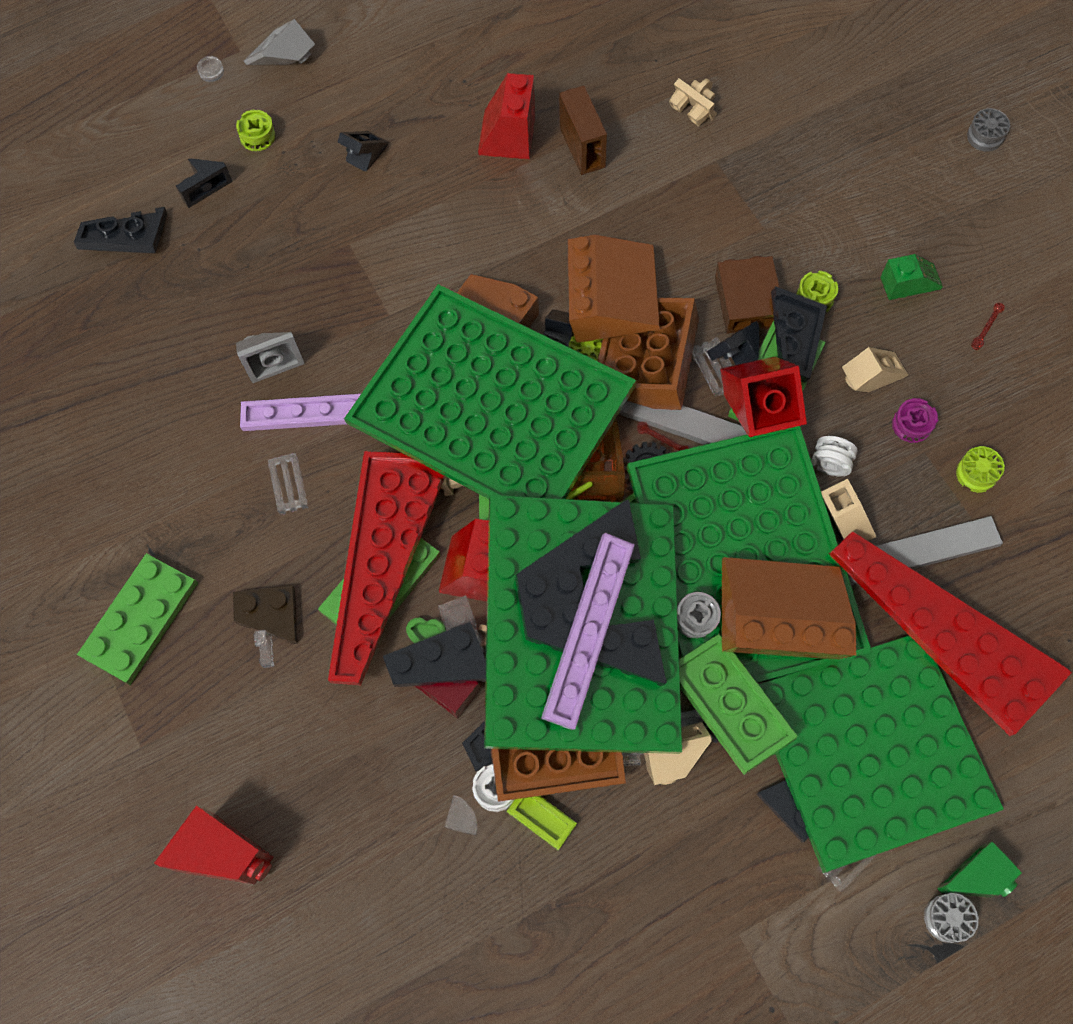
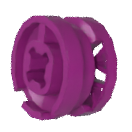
[892,398,938,443]

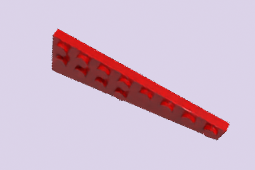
[328,451,446,685]
[829,531,1072,736]

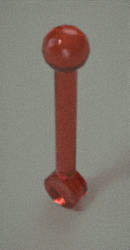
[971,302,1005,350]
[637,422,689,451]

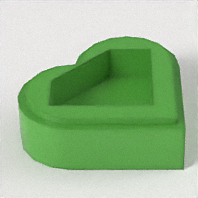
[406,618,446,644]

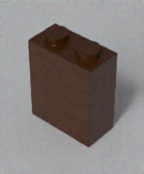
[559,85,607,175]
[715,256,779,334]

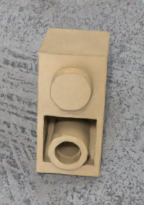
[821,479,876,541]

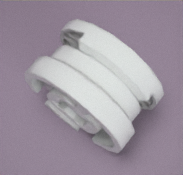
[811,436,858,477]
[472,764,515,812]

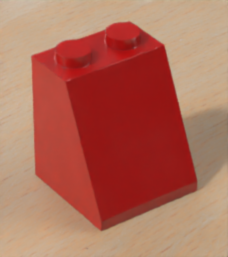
[478,73,536,159]
[720,357,807,437]
[439,518,489,602]
[154,805,274,885]

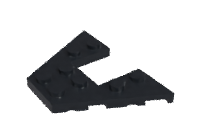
[515,500,667,686]

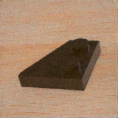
[233,585,297,644]

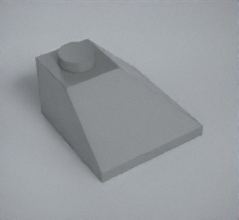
[244,19,315,65]
[236,332,305,383]

